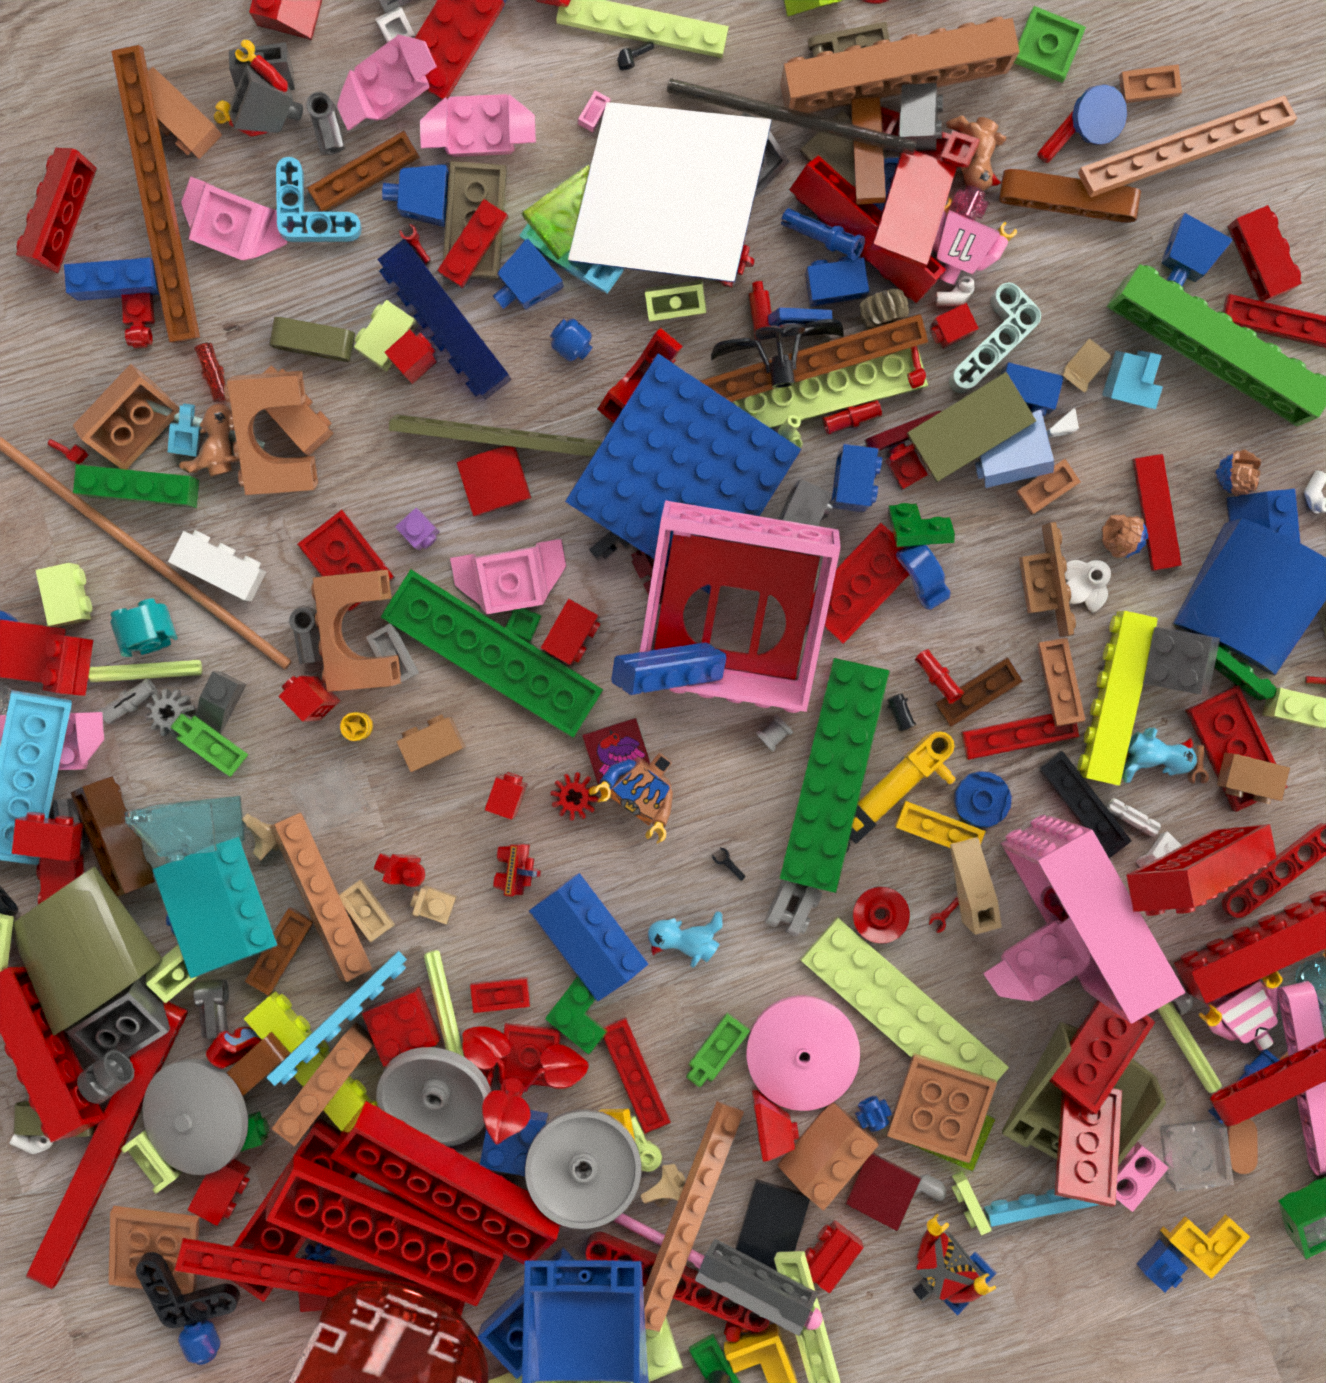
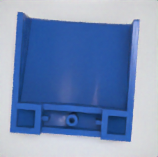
[1173,518,1326,675]
[522,1260,649,1383]

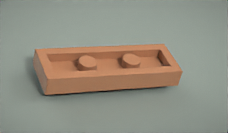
[1037,638,1086,727]

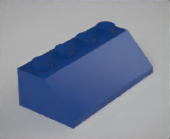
[1227,489,1300,543]
[528,873,649,1002]

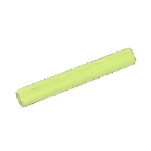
[88,660,202,682]
[424,950,464,1057]
[1157,1001,1222,1093]

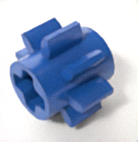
[855,1096,892,1132]
[301,1243,337,1264]

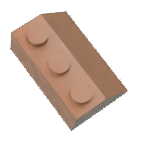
[73,364,180,470]
[777,1102,879,1211]

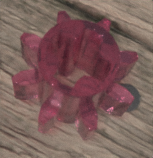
[951,186,989,221]

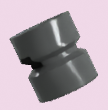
[77,1051,134,1104]

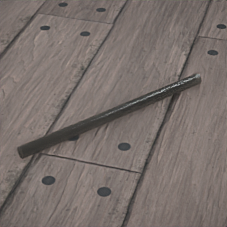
[667,78,917,156]

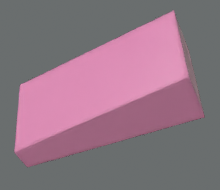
[578,91,611,132]

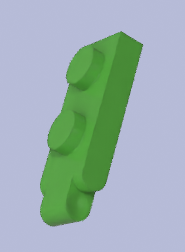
[170,713,248,777]
[686,1012,750,1088]

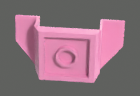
[337,34,437,130]
[420,94,536,157]
[181,176,294,261]
[450,539,566,614]
[0,712,104,770]
[983,918,1091,1002]

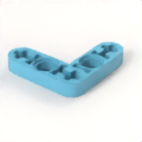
[276,157,362,242]

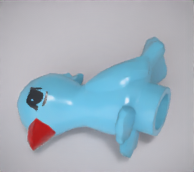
[1122,727,1197,783]
[648,911,723,968]

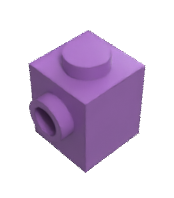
[395,508,440,551]

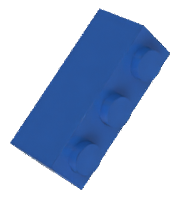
[64,258,160,301]

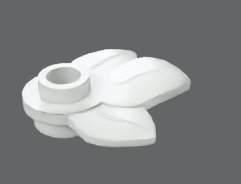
[1065,560,1111,613]

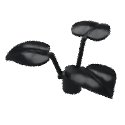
[711,319,844,388]

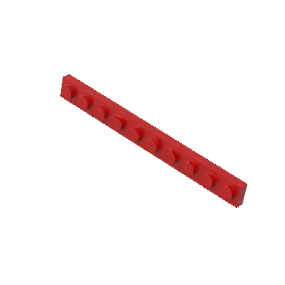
[174,1238,465,1319]

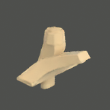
[242,814,279,860]
[640,1164,686,1207]

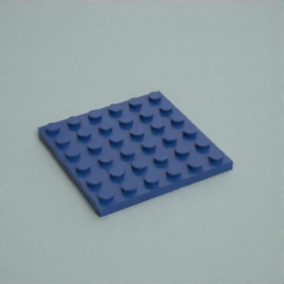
[564,354,802,594]

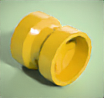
[340,712,373,741]

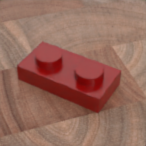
[470,977,531,1013]

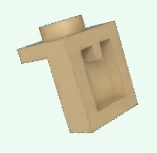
[410,885,457,924]

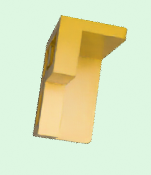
[1160,1214,1250,1279]
[724,1323,798,1383]

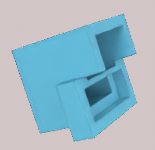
[1102,350,1163,409]

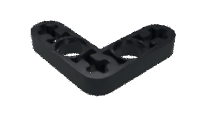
[136,1252,240,1328]

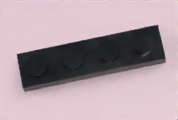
[1038,751,1132,858]

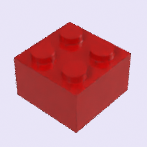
[362,986,441,1067]

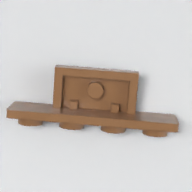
[1019,522,1076,637]

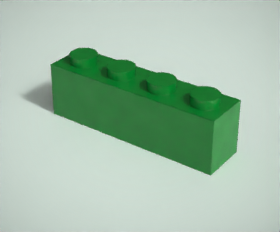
[73,465,200,508]

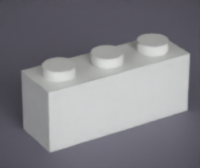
[168,530,266,602]

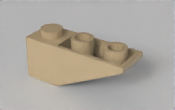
[950,837,1002,935]

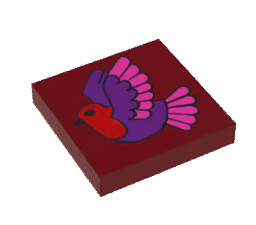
[582,718,651,785]

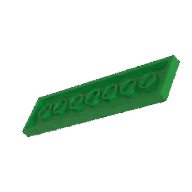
[381,569,604,738]
[779,658,890,893]

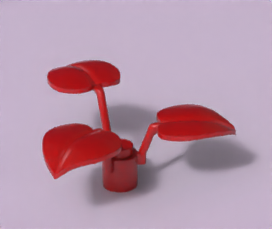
[462,1026,589,1145]

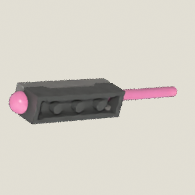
[614,1213,823,1336]

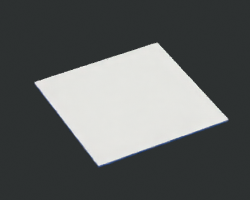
[568,102,772,282]

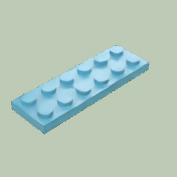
[0,690,72,865]
[267,951,407,1086]

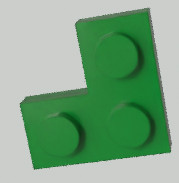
[888,503,955,547]
[545,976,608,1055]

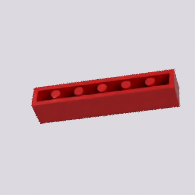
[789,155,946,303]

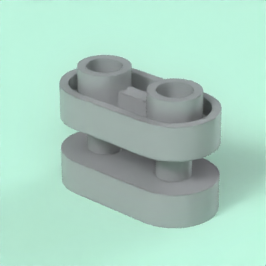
[765,880,822,937]

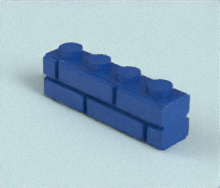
[611,642,726,695]

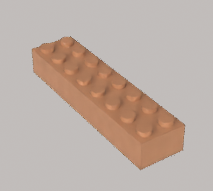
[780,17,1020,118]

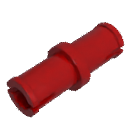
[822,400,882,435]
[915,649,964,704]

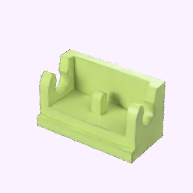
[121,1130,182,1194]

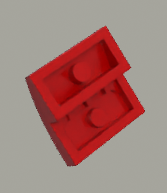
[456,446,531,516]

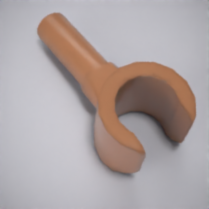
[1187,745,1209,784]

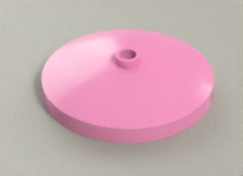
[746,995,860,1111]

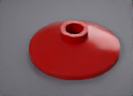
[853,886,910,944]

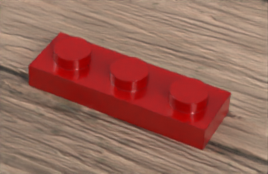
[437,199,509,289]

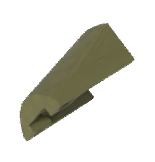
[12,867,162,1036]
[1002,1022,1166,1166]

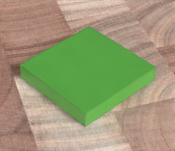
[1014,6,1086,83]

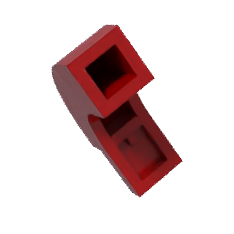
[597,328,683,423]

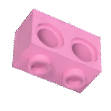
[1116,1141,1169,1212]

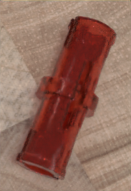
[194,342,226,402]

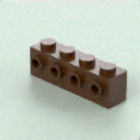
[71,776,155,897]

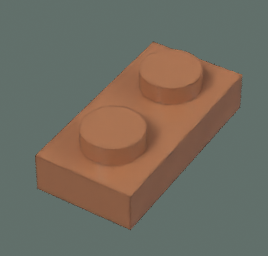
[1119,64,1182,103]
[1016,459,1081,515]

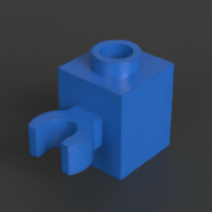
[1136,1239,1188,1293]

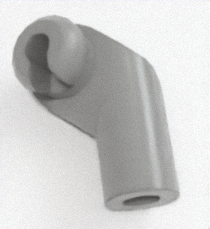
[915,1175,946,1202]

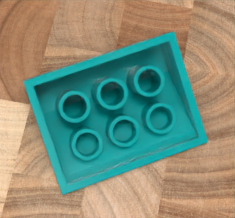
[152,837,277,979]

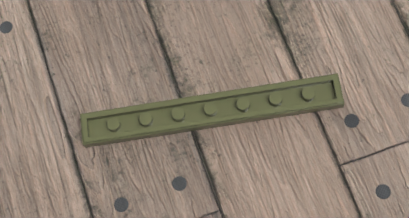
[389,414,602,457]

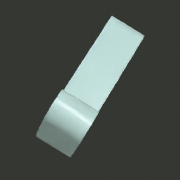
[949,282,1041,394]

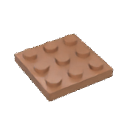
[886,1053,997,1163]
[109,1206,199,1294]

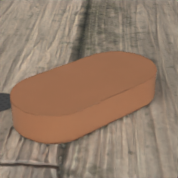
[1226,1119,1258,1174]

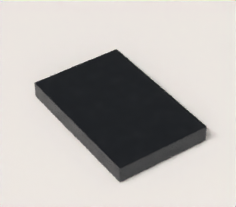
[735,1179,810,1271]

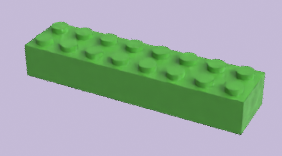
[1106,264,1326,427]

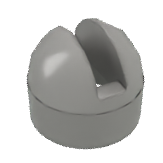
[1171,991,1194,1016]

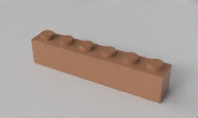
[269,812,372,982]

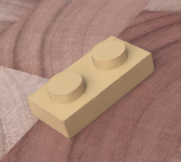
[339,879,395,943]

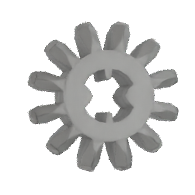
[145,689,196,736]

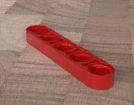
[1222,823,1326,918]

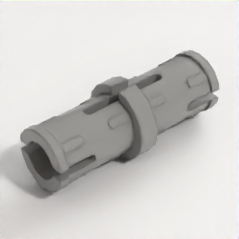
[99,678,158,724]

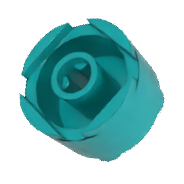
[110,598,178,657]

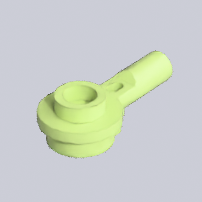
[631,1116,662,1172]

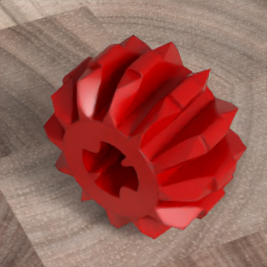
[551,772,599,821]

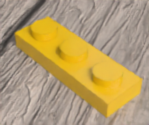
[894,800,986,848]

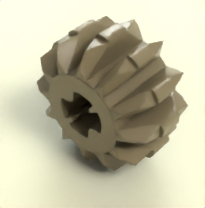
[860,289,909,329]

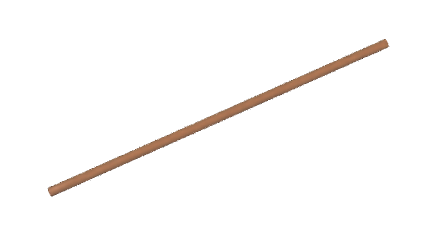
[0,436,292,669]

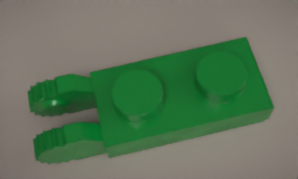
[1214,644,1277,701]

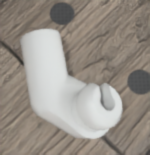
[935,276,975,306]
[1304,470,1326,513]
[9,1134,53,1154]

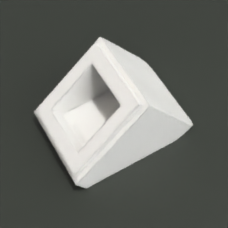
[375,7,415,43]
[1047,408,1079,438]

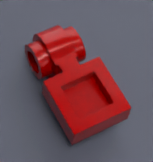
[121,293,155,348]

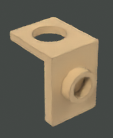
[1062,338,1111,393]

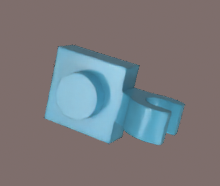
[167,403,201,457]

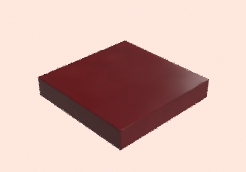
[846,1153,922,1231]

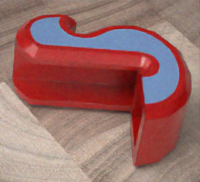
[206,1027,262,1069]

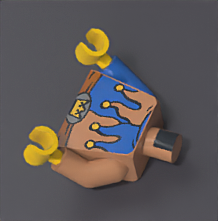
[589,753,673,844]

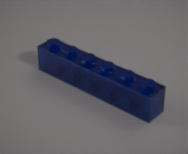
[377,239,512,400]

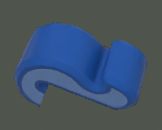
[896,545,951,610]

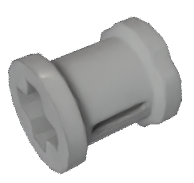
[756,714,794,752]

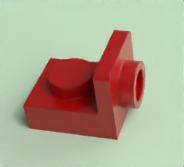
[885,443,928,490]

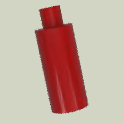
[748,281,772,341]

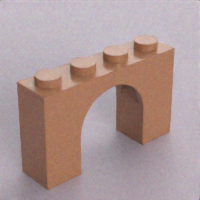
[224,371,318,495]
[311,570,402,692]
[271,1022,374,1147]

